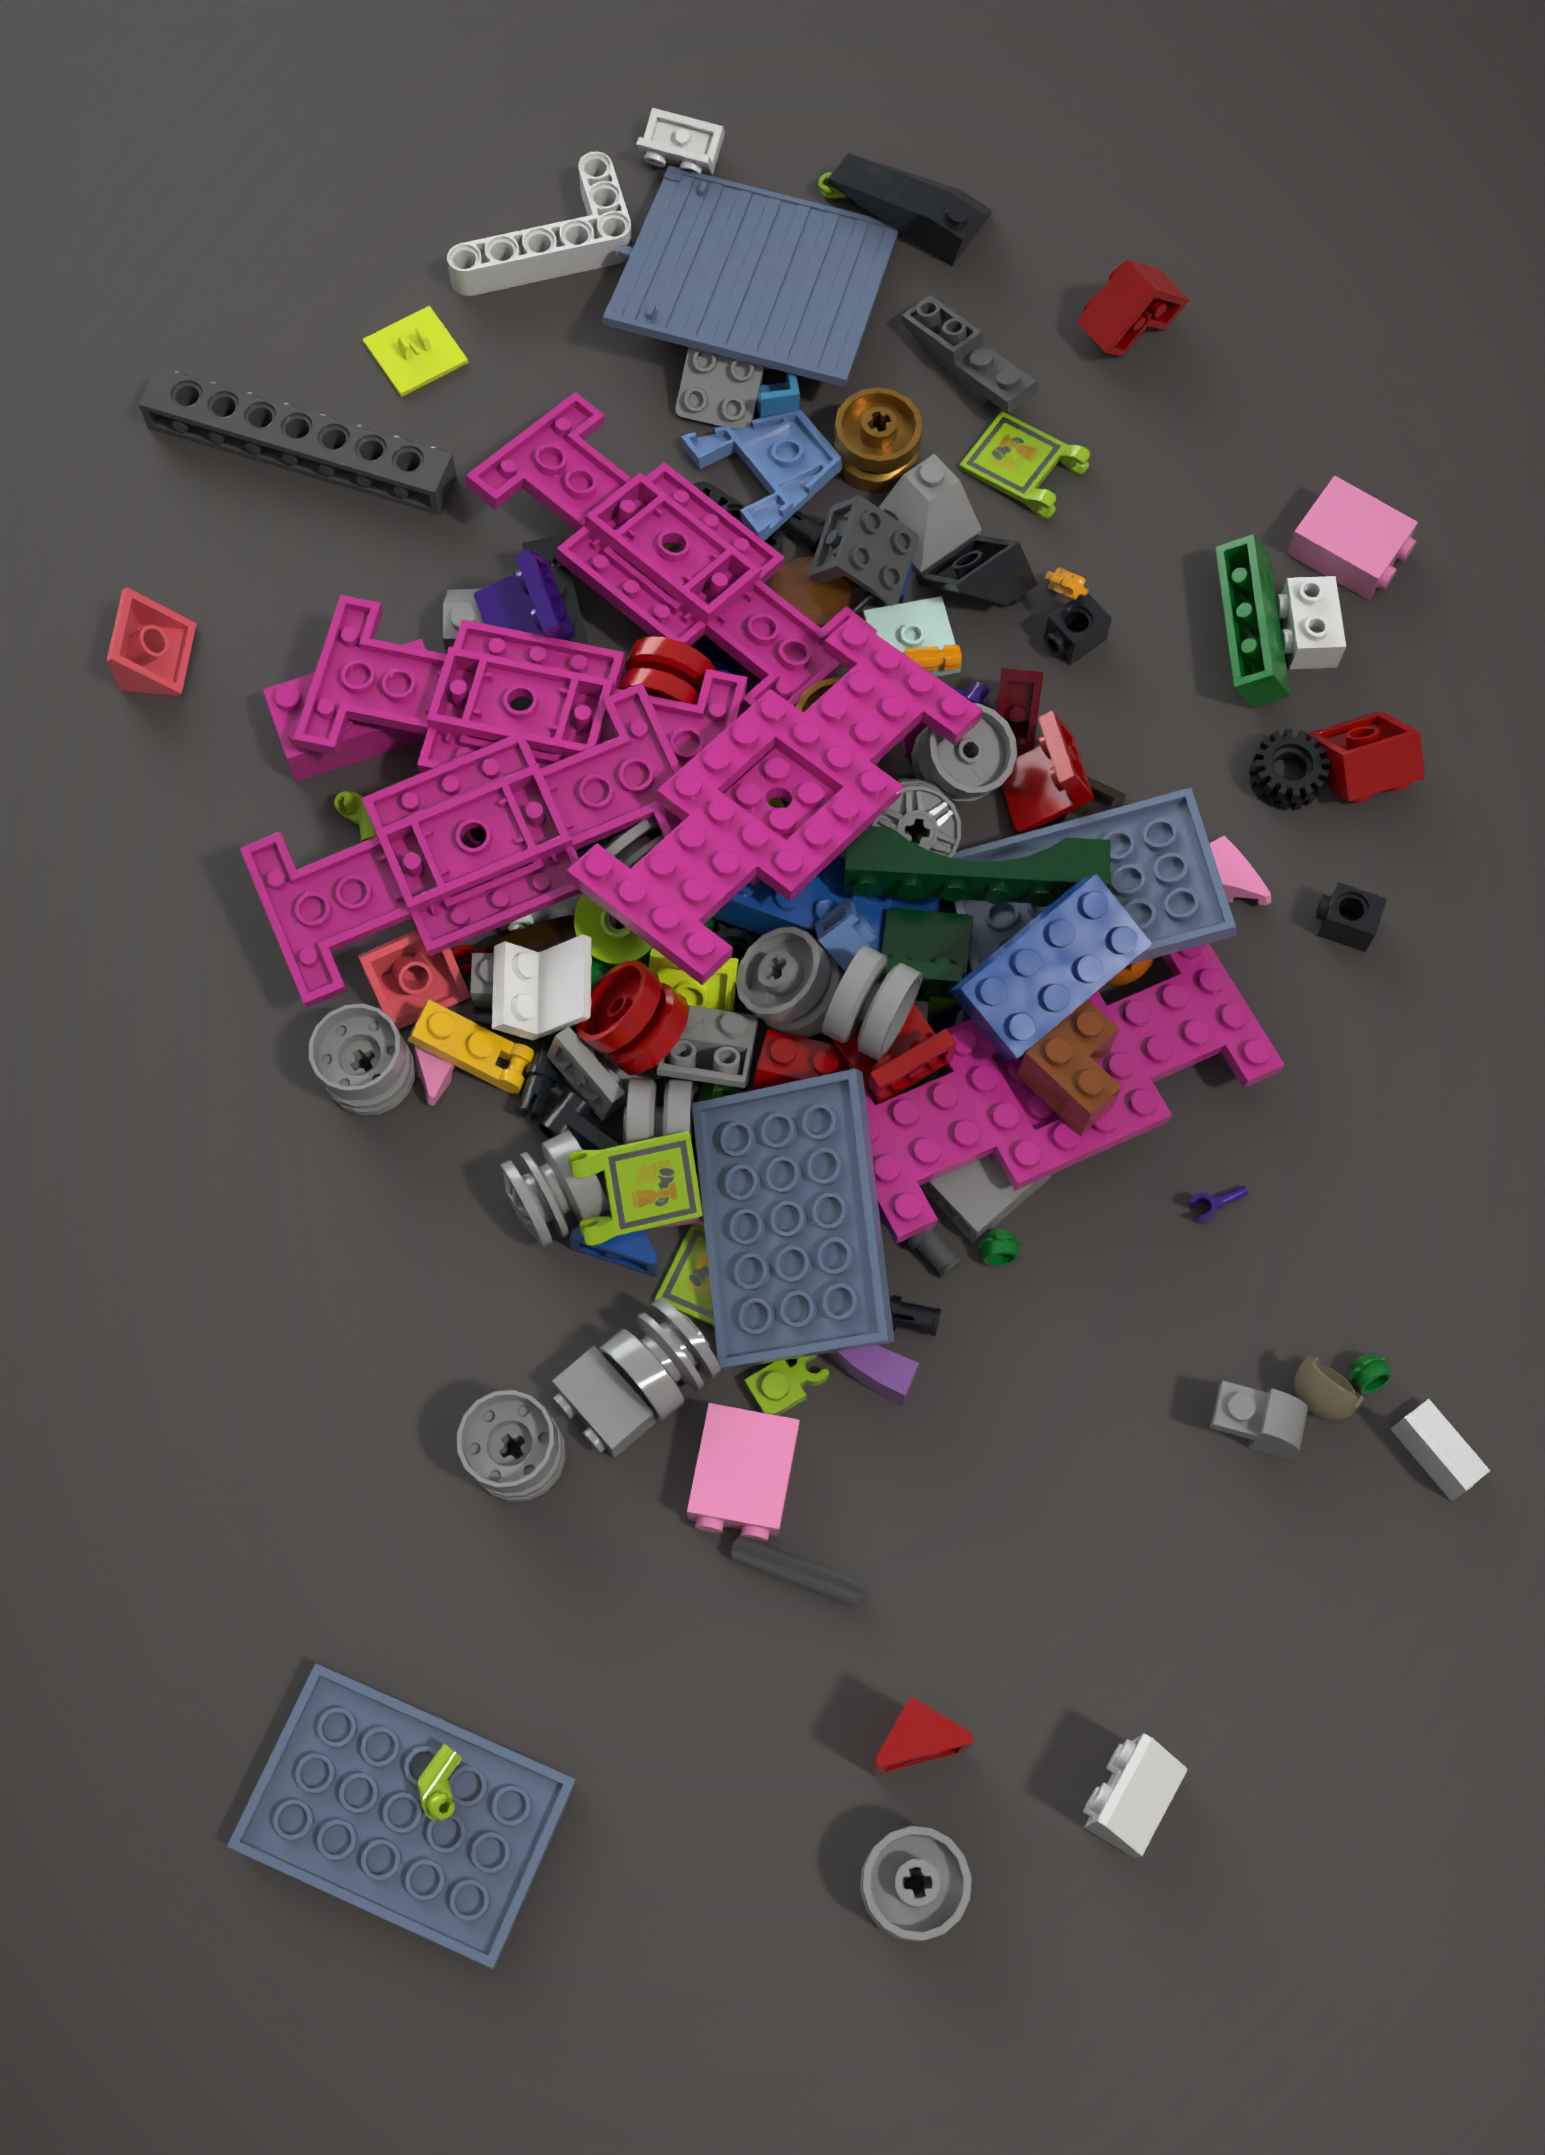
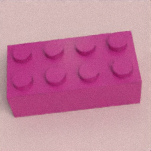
[263,639,426,782]

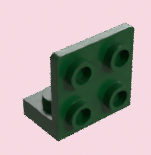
[881,908,973,999]

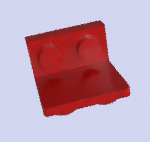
[1002,710,1094,834]
[832,1004,956,1105]

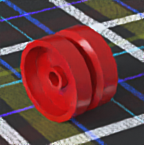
[618,636,717,705]
[576,960,689,1075]

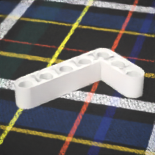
[447,151,632,296]

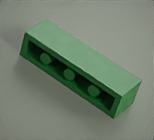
[1215,534,1290,708]

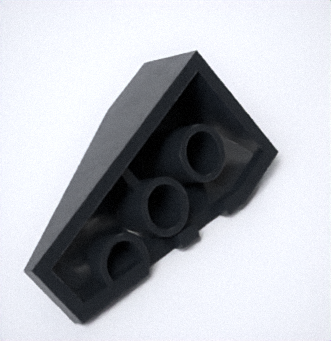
[827,153,992,266]

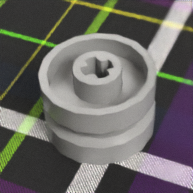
[911,703,1017,806]
[736,927,845,1038]
[822,945,923,1061]
[623,1078,693,1145]
[860,1826,972,1942]

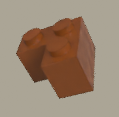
[1017,999,1122,1136]

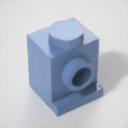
[815,898,879,972]

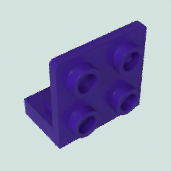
[474,549,576,640]

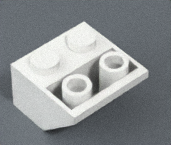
[1083,1733,1188,1859]

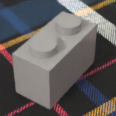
[552,1345,656,1458]

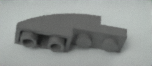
[902,295,1037,414]

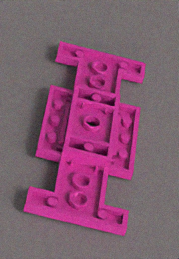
[465,392,877,712]
[293,595,747,773]
[566,617,983,985]
[240,683,683,1008]
[854,944,1285,1244]

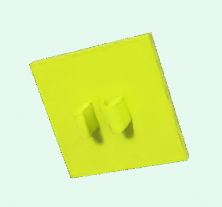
[362,305,468,397]

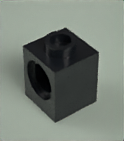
[1044,594,1112,665]
[1315,882,1387,952]

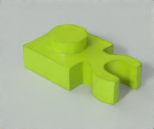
[744,1355,830,1416]

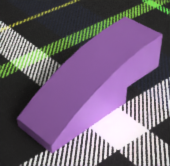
[826,1344,919,1406]

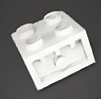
[492,935,592,1041]

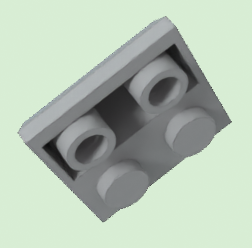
[657,1005,758,1088]

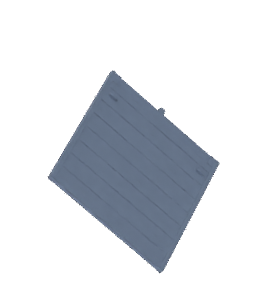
[602,165,899,387]

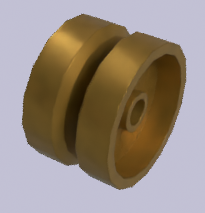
[834,387,923,494]

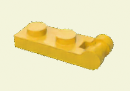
[407,999,536,1094]

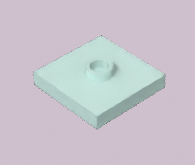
[863,596,961,677]

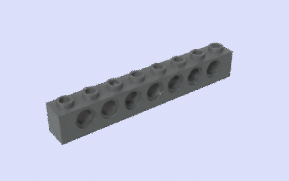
[139,367,457,515]

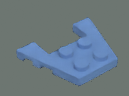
[681,410,843,541]

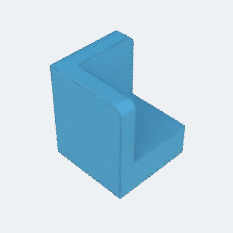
[756,372,800,419]

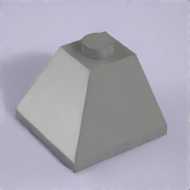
[878,454,982,574]

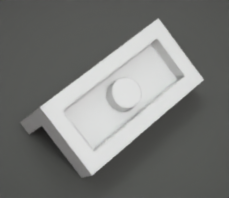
[1391,1399,1490,1502]

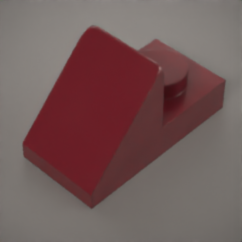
[995,668,1043,755]

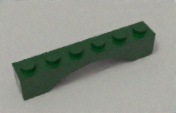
[843,826,1111,907]

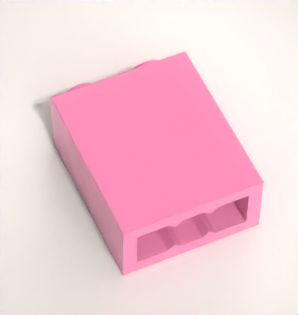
[1286,475,1418,601]
[687,1403,800,1542]

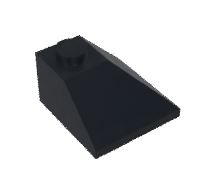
[916,535,1037,606]

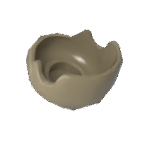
[1294,1355,1364,1420]

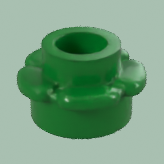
[978,1229,1022,1266]
[1349,1353,1393,1394]

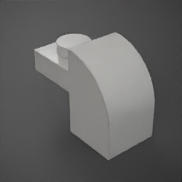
[1210,1381,1308,1460]

